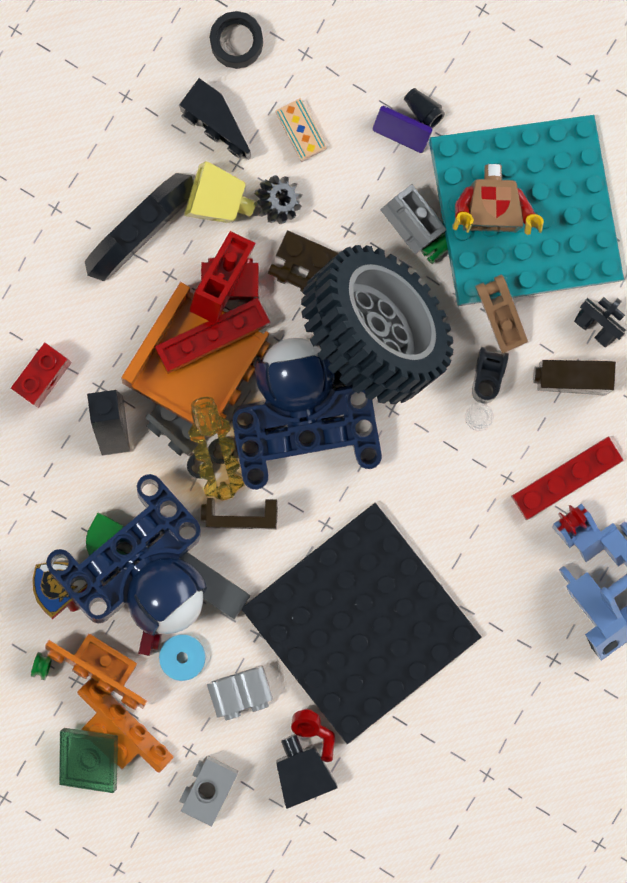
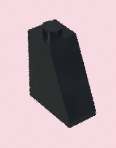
[87,390,130,456]

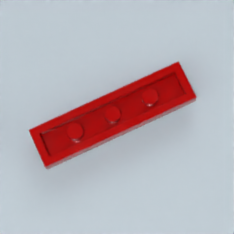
[155,298,271,374]
[511,436,624,520]

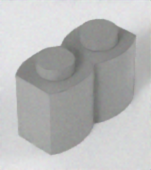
[207,665,273,721]

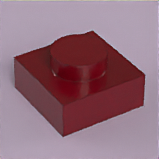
[138,631,162,656]

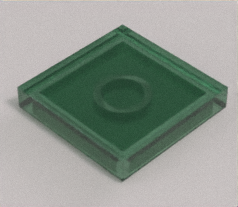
[59,728,118,793]

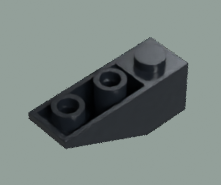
[179,78,251,160]

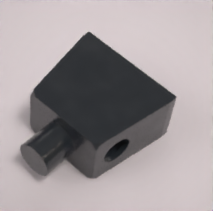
[276,734,338,809]

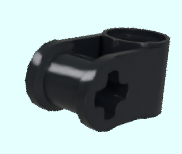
[472,347,509,404]

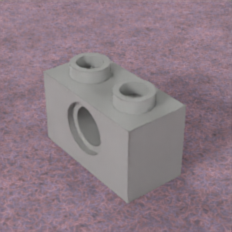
[179,756,239,827]

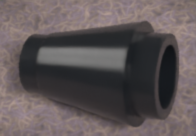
[404,88,445,128]

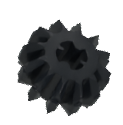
[254,175,303,224]

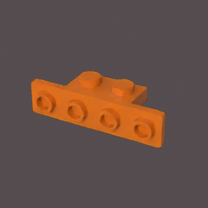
[45,634,147,710]
[77,678,173,773]

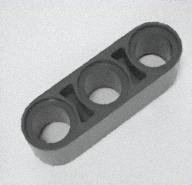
[180,552,251,619]

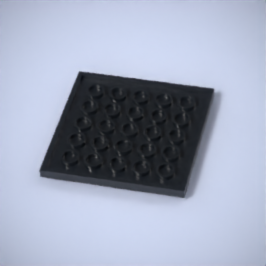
[242,502,482,744]

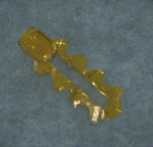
[188,397,244,501]

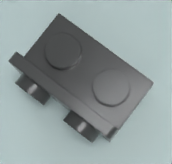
[145,405,209,456]

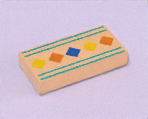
[275,98,326,162]

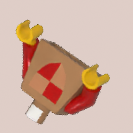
[453,164,544,235]

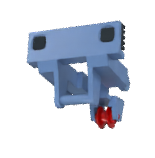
[553,504,627,661]

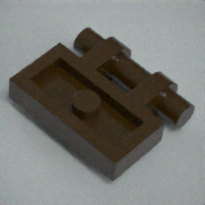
[268,230,338,292]

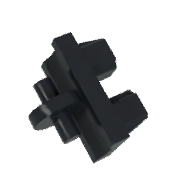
[574,297,626,348]

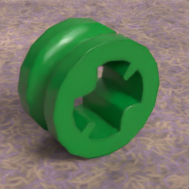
[31,652,52,680]

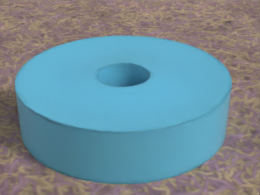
[159,634,206,681]

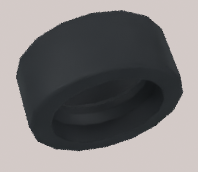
[209,11,263,69]

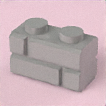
[380,184,446,254]

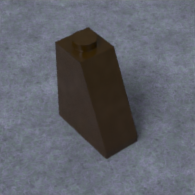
[533,360,616,396]

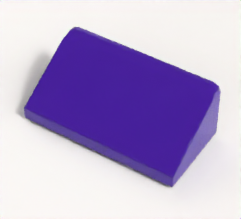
[373,105,433,153]

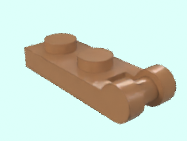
[475,274,528,354]

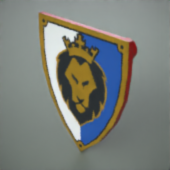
[33,562,88,619]

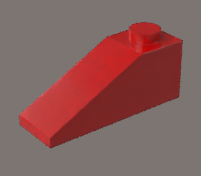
[189,231,256,324]

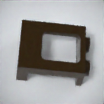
[201,498,278,530]

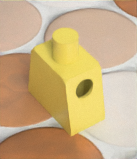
[184,161,256,223]

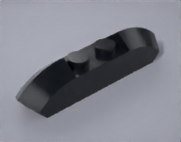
[84,173,194,281]

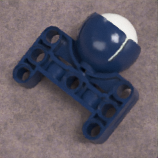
[232,338,382,490]
[46,474,207,636]

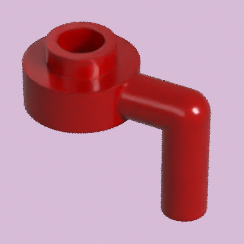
[291,709,335,762]

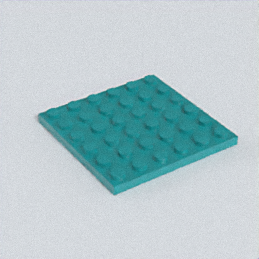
[429,115,624,306]

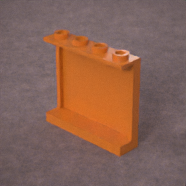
[121,281,271,435]

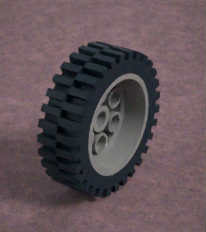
[301,245,454,404]

